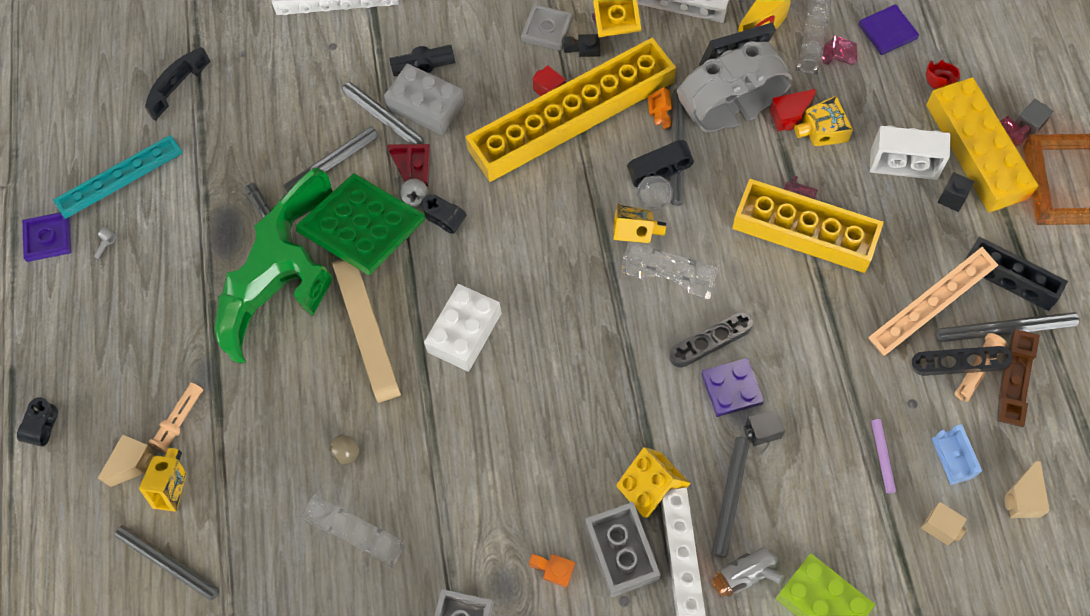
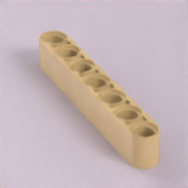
[332,259,401,403]

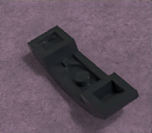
[145,47,211,121]

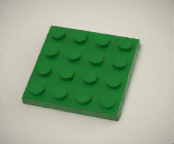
[296,173,425,276]

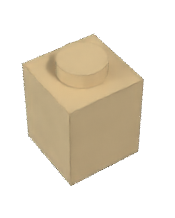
[921,502,967,546]

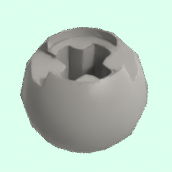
[400,179,428,207]

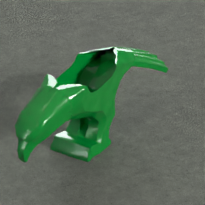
[214,167,333,364]

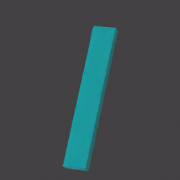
[53,135,183,219]

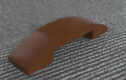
[998,329,1040,428]

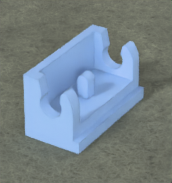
[931,424,982,485]

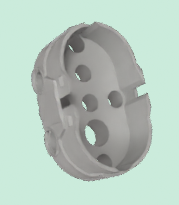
[677,41,792,132]

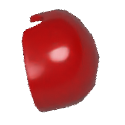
[925,60,961,89]

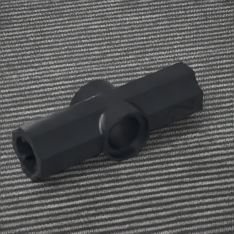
[389,45,456,76]

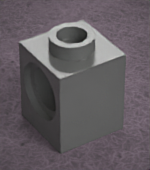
[1012,99,1054,140]

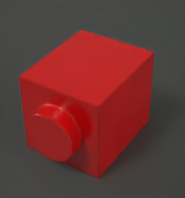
[532,65,566,96]

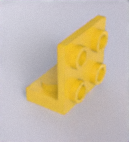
[616,447,691,518]

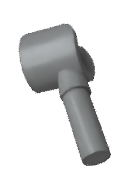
[93,227,116,259]

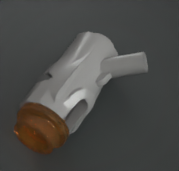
[711,547,786,598]

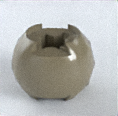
[329,434,359,465]

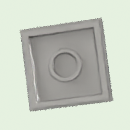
[521,4,573,51]

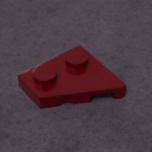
[387,144,431,187]

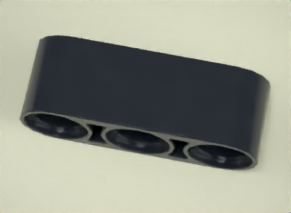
[627,140,694,188]

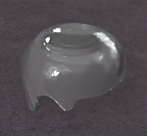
[637,175,673,210]

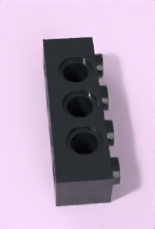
[965,236,1068,311]

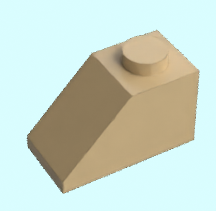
[97,435,156,487]
[1004,461,1050,518]

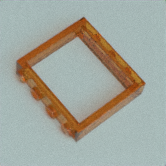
[1023,134,1090,225]

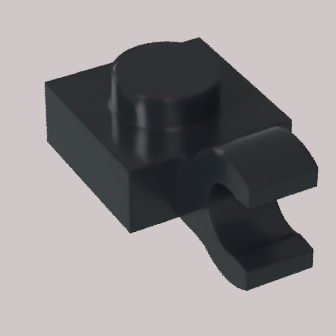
[564,34,601,57]

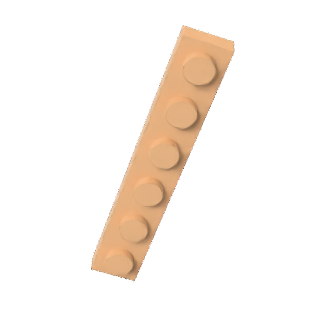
[868,247,998,356]

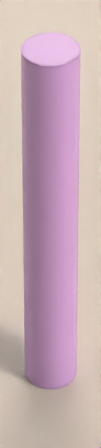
[871,419,896,494]

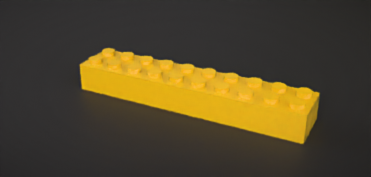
[465,37,676,182]

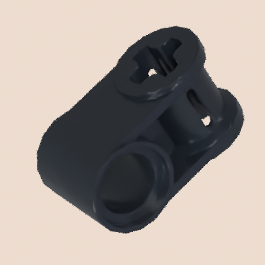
[422,195,467,234]
[17,397,58,447]

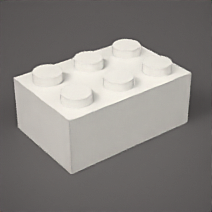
[870,125,950,180]
[424,284,502,372]

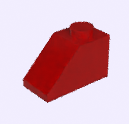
[770,89,816,132]

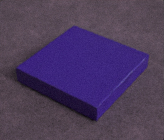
[858,4,919,55]
[22,212,71,262]

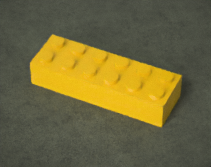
[926,77,1039,213]
[732,179,884,273]

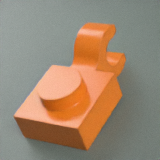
[648,87,672,130]
[529,554,576,588]

